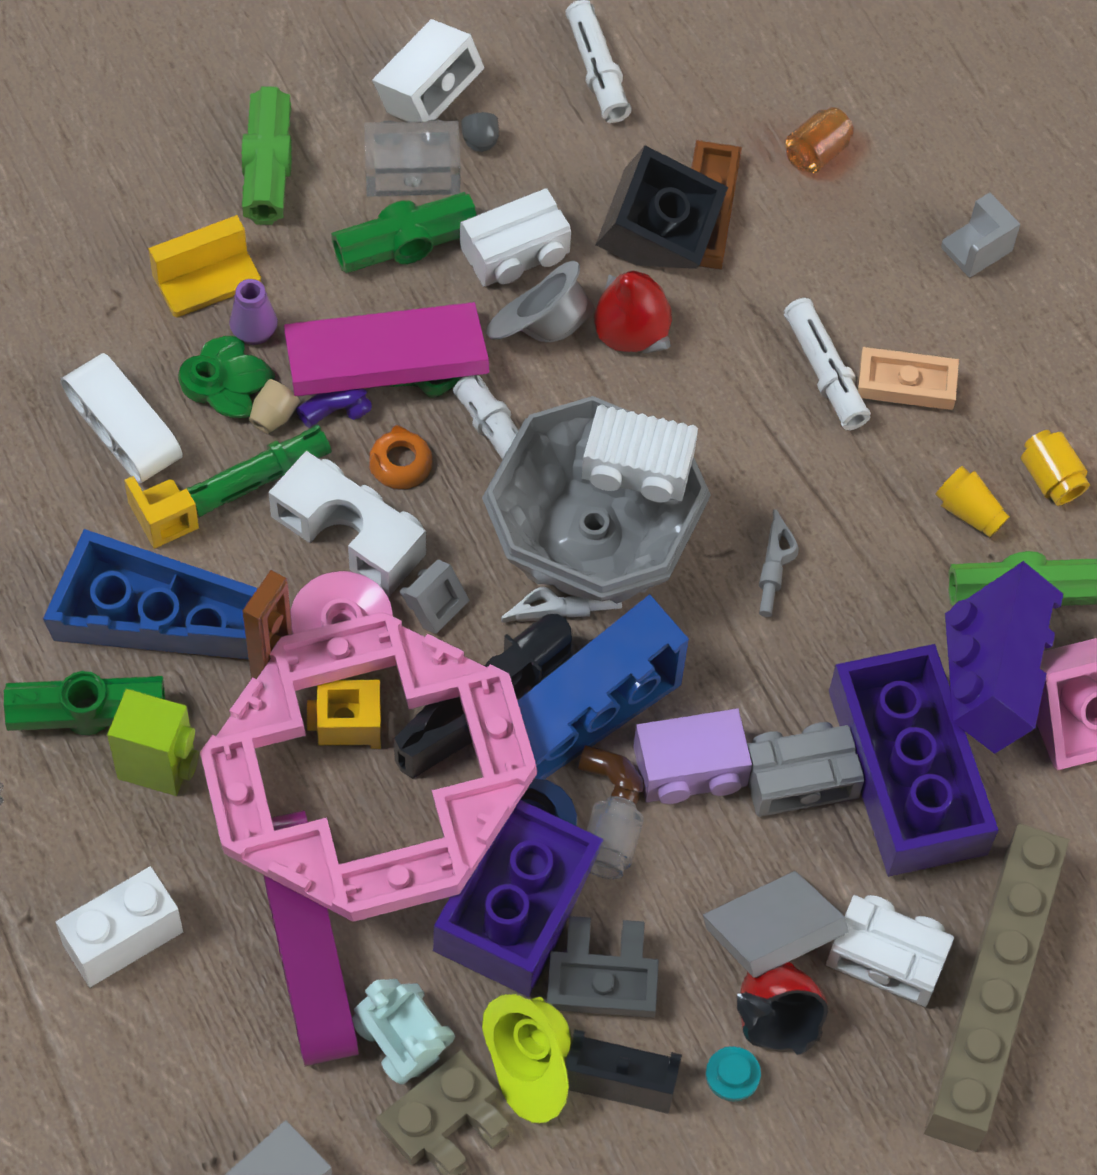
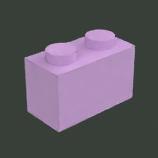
[633,709,752,804]

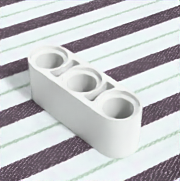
[61,353,183,483]

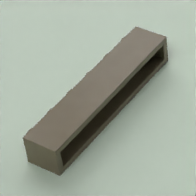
[924,823,1070,1152]

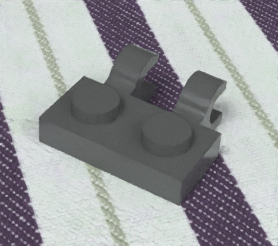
[547,916,659,1018]

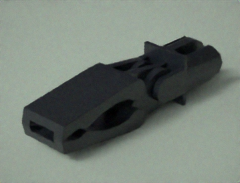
[394,614,572,779]

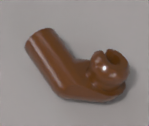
[578,745,644,807]

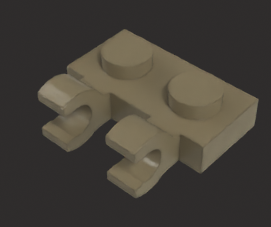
[376,1050,509,1175]

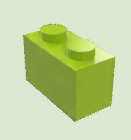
[107,689,199,796]

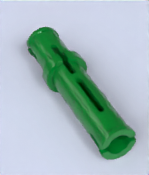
[185,424,332,518]

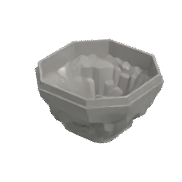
[482,396,711,604]

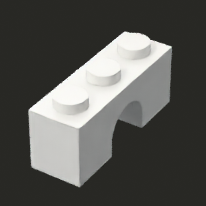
[269,451,426,597]

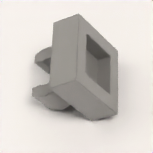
[400,559,470,634]

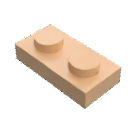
[857,347,959,410]

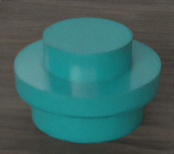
[706,1046,761,1101]

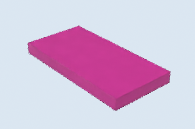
[284,302,489,396]

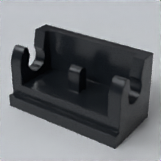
[565,1029,682,1114]

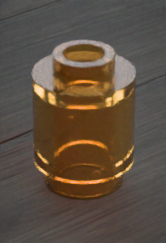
[786,107,854,173]

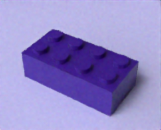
[829,644,999,877]

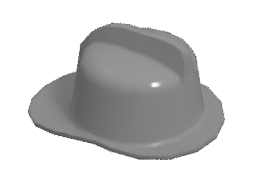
[486,261,595,342]

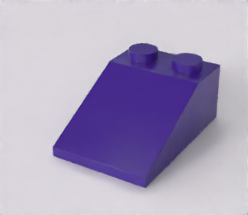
[433,800,604,997]

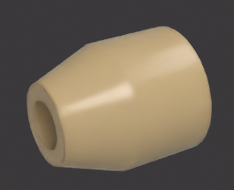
[249,379,300,434]

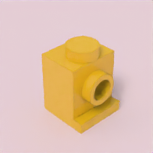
[307,680,381,749]

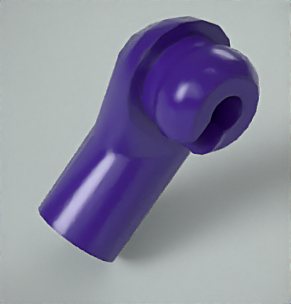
[296,388,372,428]

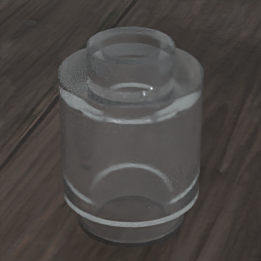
[586,796,644,879]

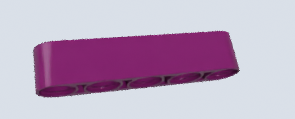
[263,810,359,1066]

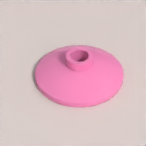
[291,571,393,634]

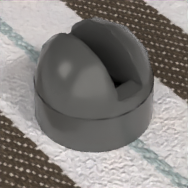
[461,112,499,152]

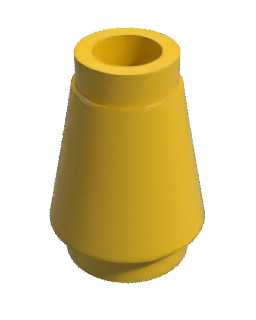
[935,466,1010,538]

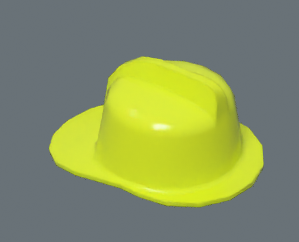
[482,994,571,1123]

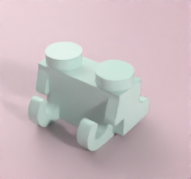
[352,979,455,1085]

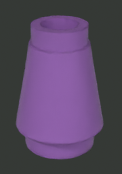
[229,279,278,345]

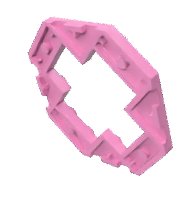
[200,612,537,922]

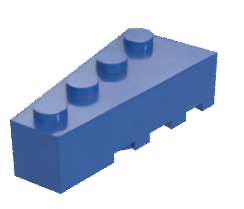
[43,529,258,659]
[517,594,689,779]

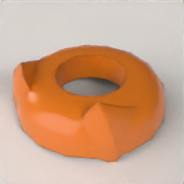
[369,425,432,489]

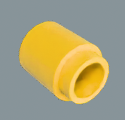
[1021,430,1090,506]

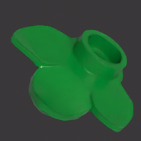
[178,336,275,418]

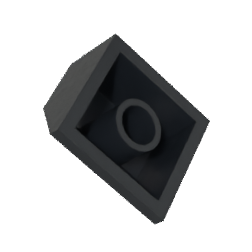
[595,145,728,269]

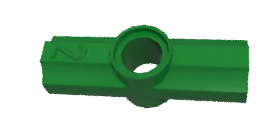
[331,192,477,273]
[3,671,165,736]

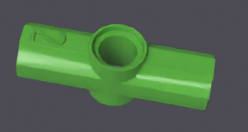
[242,86,292,225]
[948,551,1097,606]

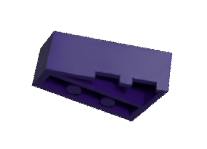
[945,561,1063,754]

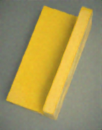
[148,215,261,317]

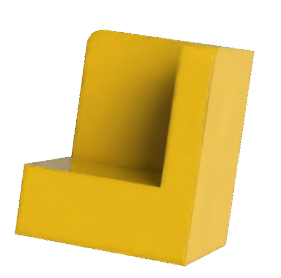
[124,476,199,549]

